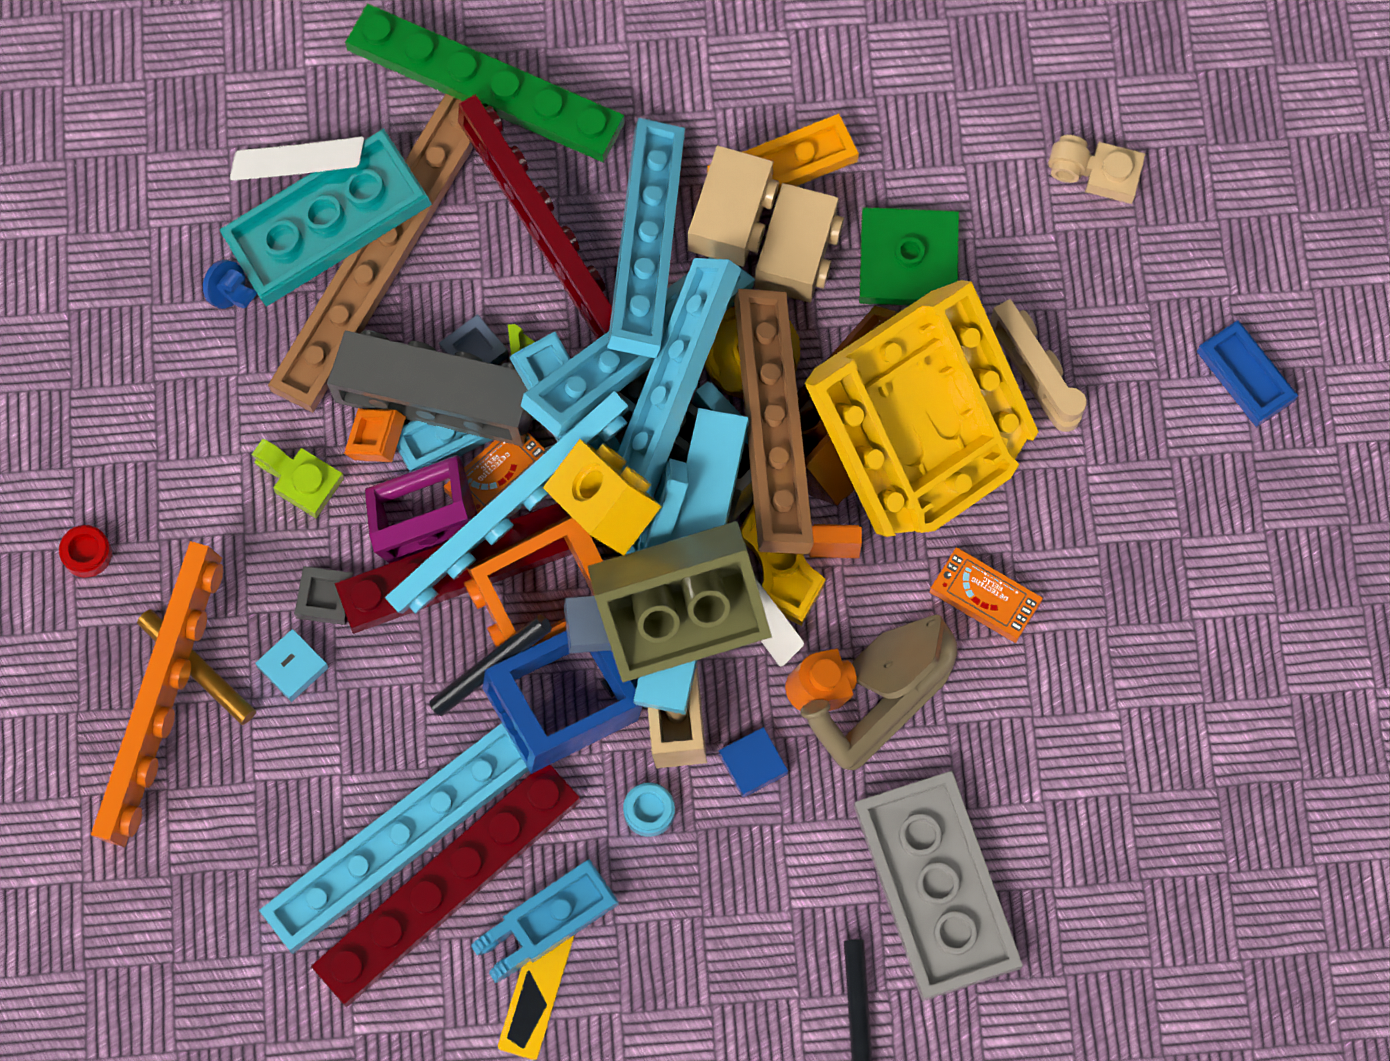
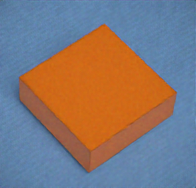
[344,408,406,462]
[809,524,862,558]

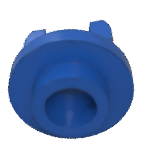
[203,259,257,309]

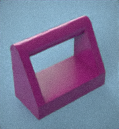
[365,455,477,563]

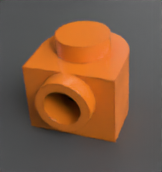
[785,648,857,711]

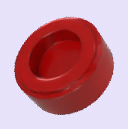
[59,525,112,578]

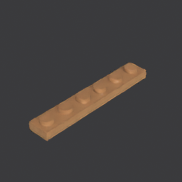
[734,289,814,554]

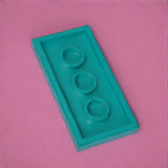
[219,128,432,307]

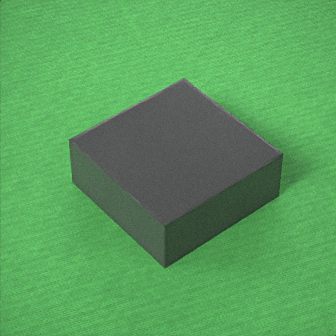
[294,566,354,625]

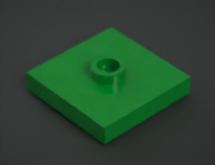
[859,207,959,306]

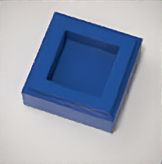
[719,727,788,798]

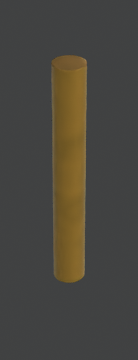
[137,609,256,725]

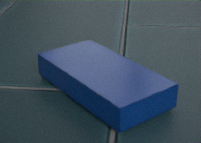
[1197,320,1298,427]

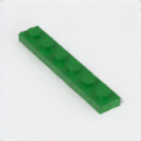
[345,3,625,163]

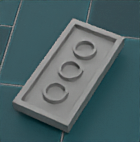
[854,771,1023,1002]

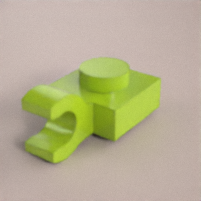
[252,439,344,519]

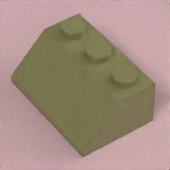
[587,521,772,683]

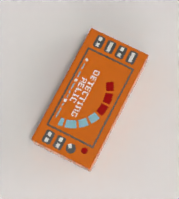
[444,433,545,514]
[929,547,1043,643]

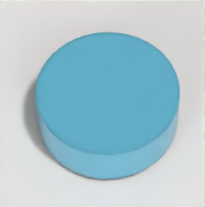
[623,783,675,837]

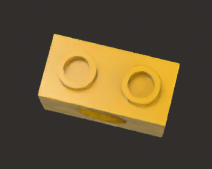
[543,439,662,556]

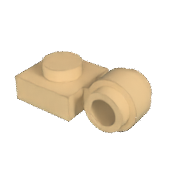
[1048,135,1145,204]

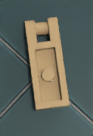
[990,299,1087,432]

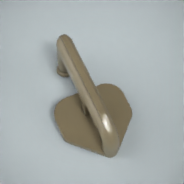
[800,614,957,771]

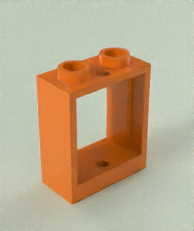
[464,515,603,648]

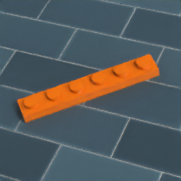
[91,541,223,847]

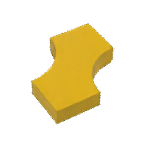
[740,504,826,626]

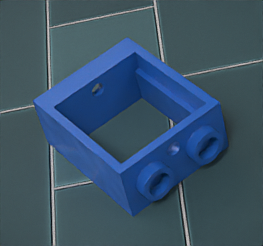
[482,630,643,774]

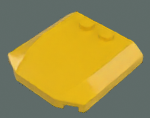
[805,280,1039,537]

